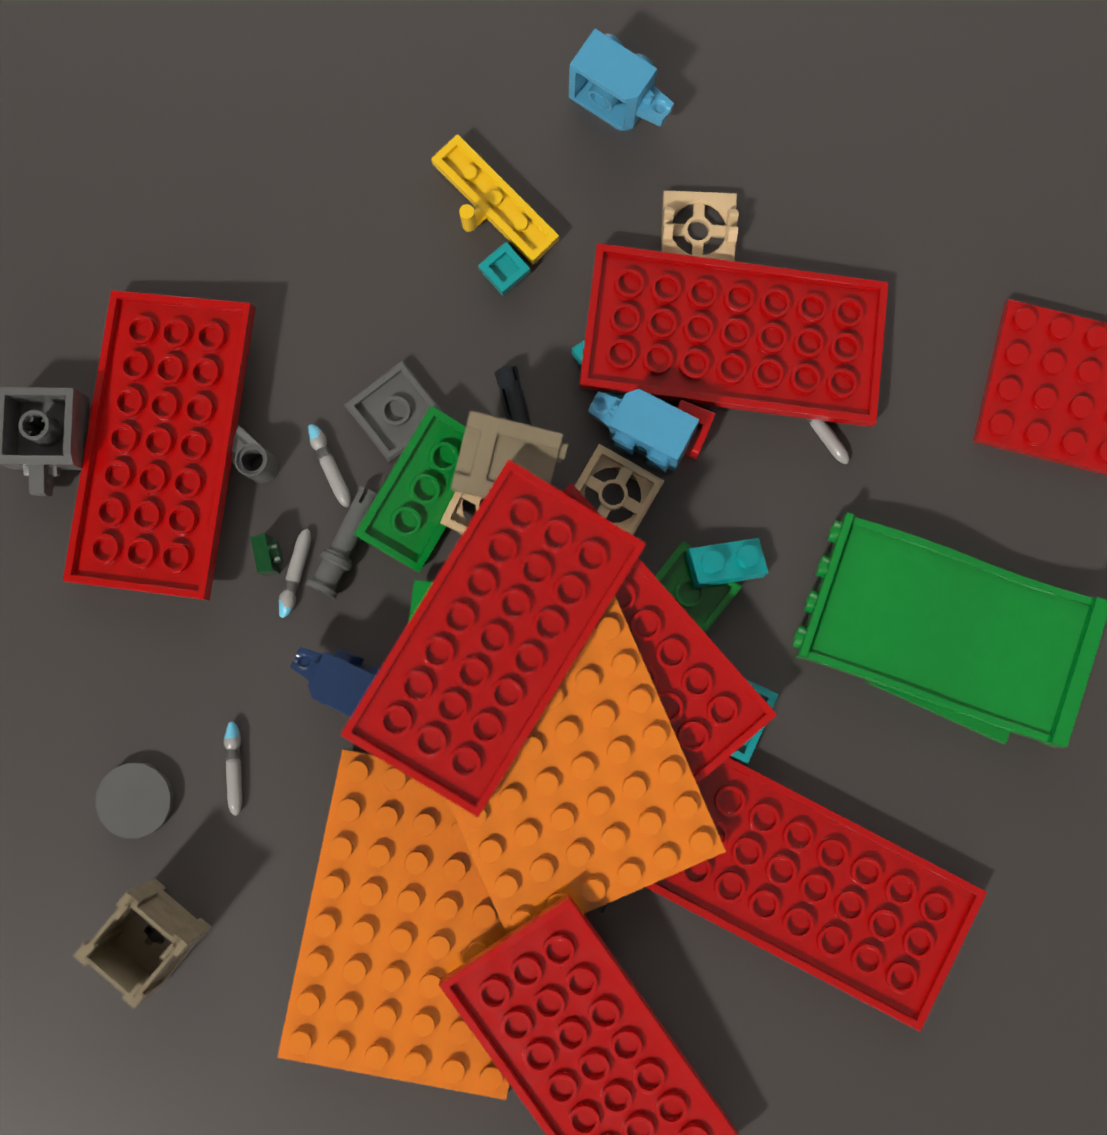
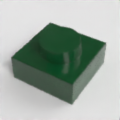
[250,533,283,577]

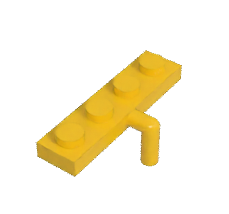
[431,134,559,265]

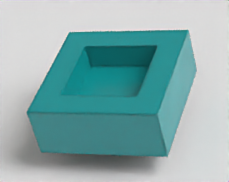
[478,242,530,296]

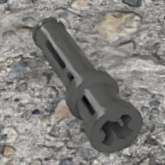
[305,486,376,599]

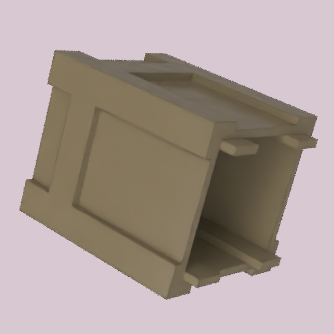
[451,411,568,499]
[73,878,212,1008]

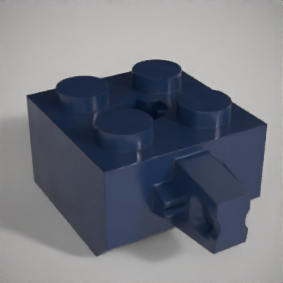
[290,647,381,717]

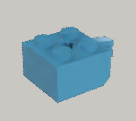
[569,29,674,131]
[588,389,699,473]

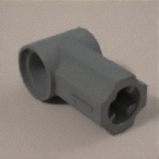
[232,424,279,483]

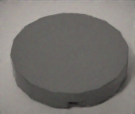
[95,762,174,839]

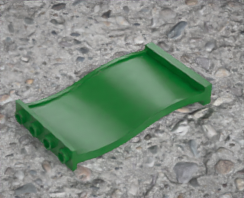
[792,512,1107,748]

